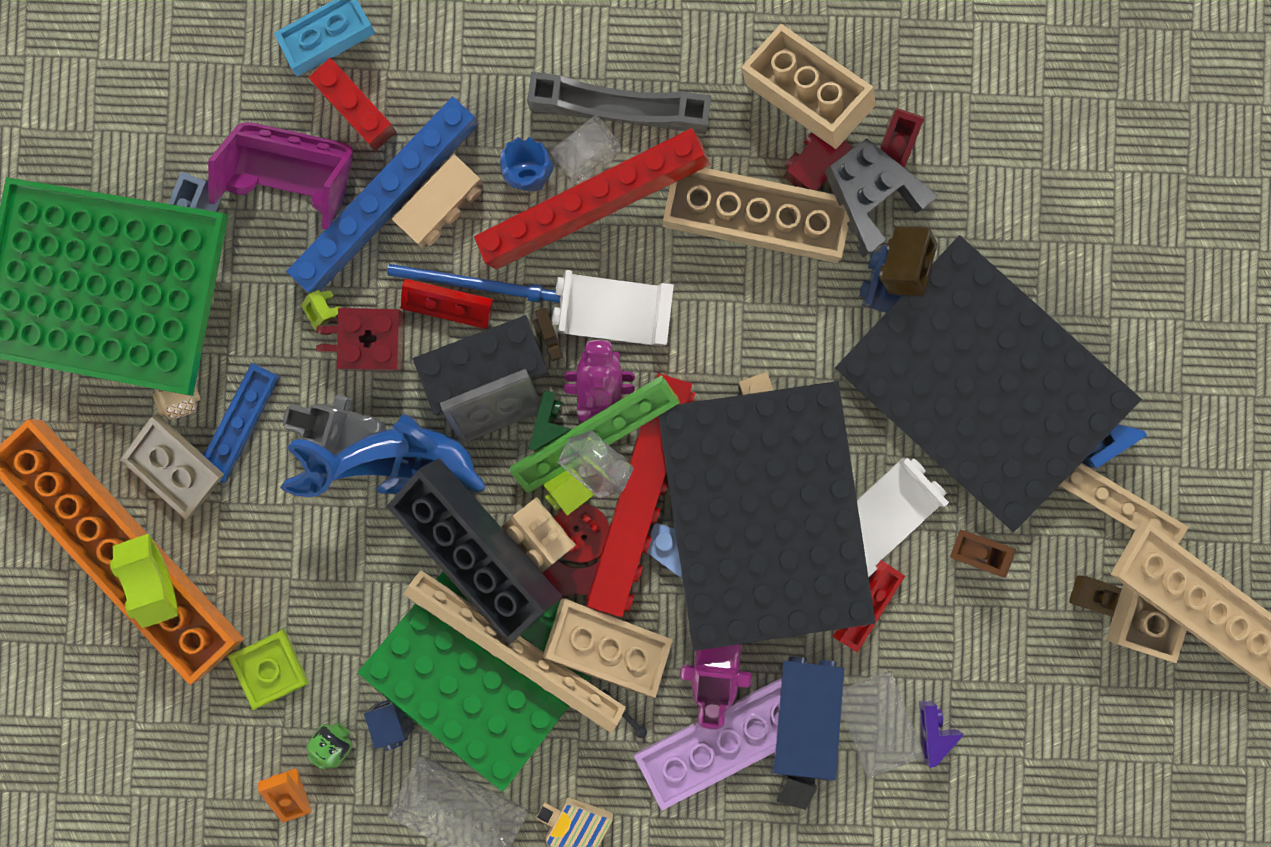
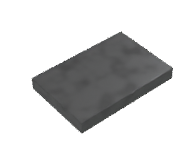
[440,369,541,444]

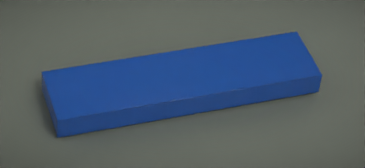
[204,363,280,483]

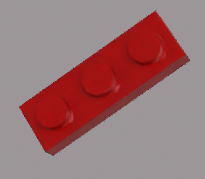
[400,279,493,329]
[832,560,905,653]

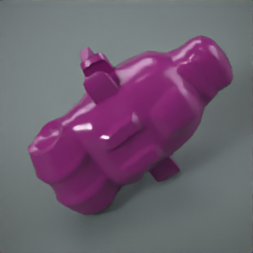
[564,340,635,423]
[680,644,751,730]

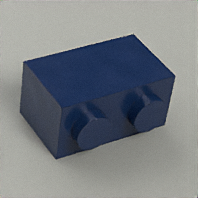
[364,700,414,751]

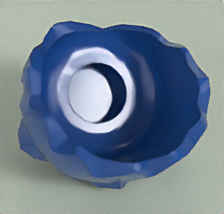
[500,137,554,192]

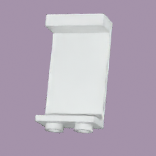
[552,270,674,347]
[857,458,949,577]

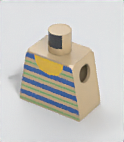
[536,798,613,847]

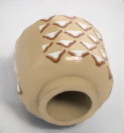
[152,385,201,420]

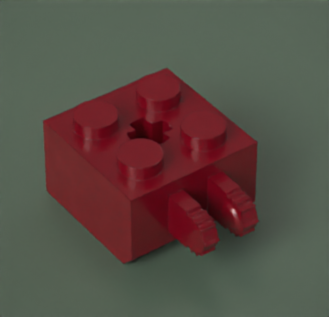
[316,308,405,372]

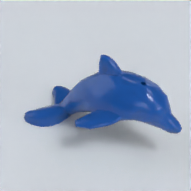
[280,415,485,497]

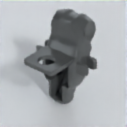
[283,395,386,455]

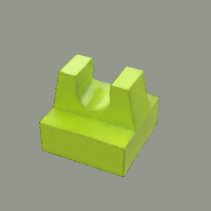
[301,290,340,331]

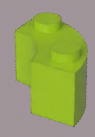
[110,534,178,628]

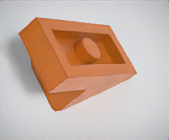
[258,769,311,823]

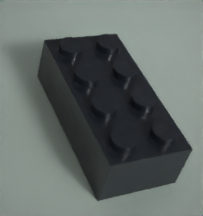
[412,315,549,416]

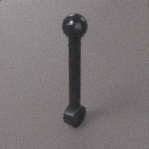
[602,689,647,738]

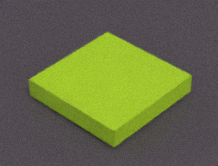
[228,629,310,710]

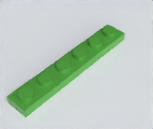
[510,375,679,494]

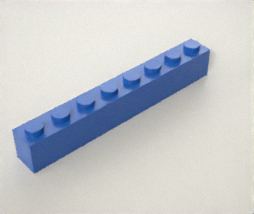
[286,96,478,293]

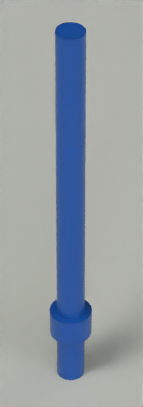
[387,264,560,303]

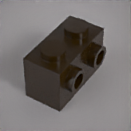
[880,226,938,296]

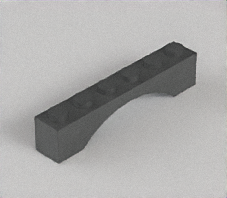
[527,72,711,134]

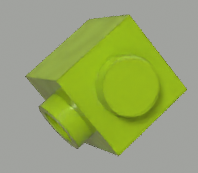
[543,466,596,516]

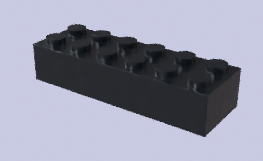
[386,458,562,645]

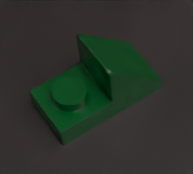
[528,390,572,451]

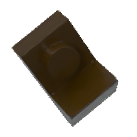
[1069,575,1122,617]

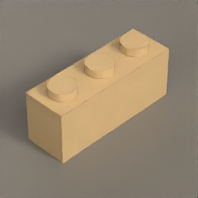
[392,154,483,248]

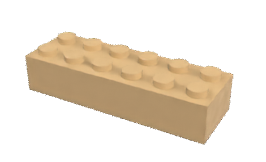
[662,168,850,263]

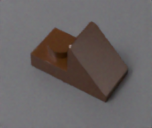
[950,529,1016,578]

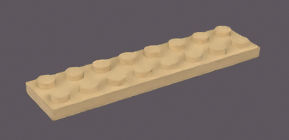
[1110,521,1271,691]

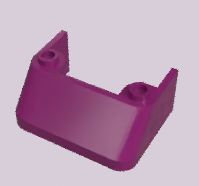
[208,122,353,230]

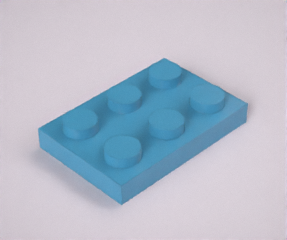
[274,0,376,77]

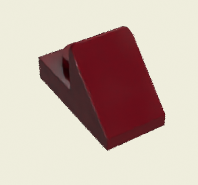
[880,108,925,168]

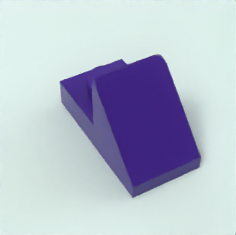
[919,701,963,768]

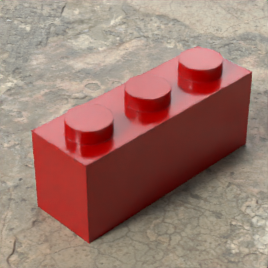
[308,58,397,152]

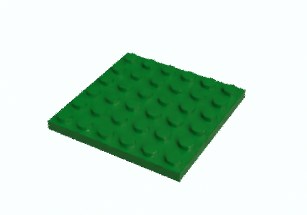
[357,571,592,793]

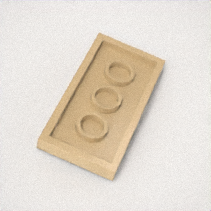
[542,599,673,698]

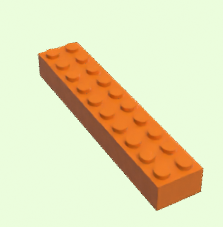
[0,419,245,685]

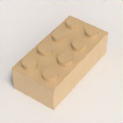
[741,24,876,149]

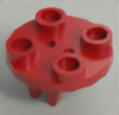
[554,503,609,563]

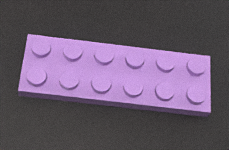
[634,678,782,810]

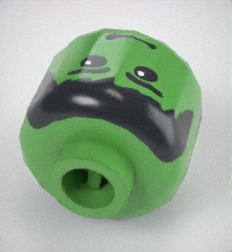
[307,723,352,770]

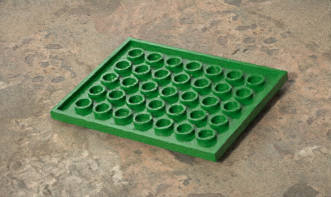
[0,177,229,396]

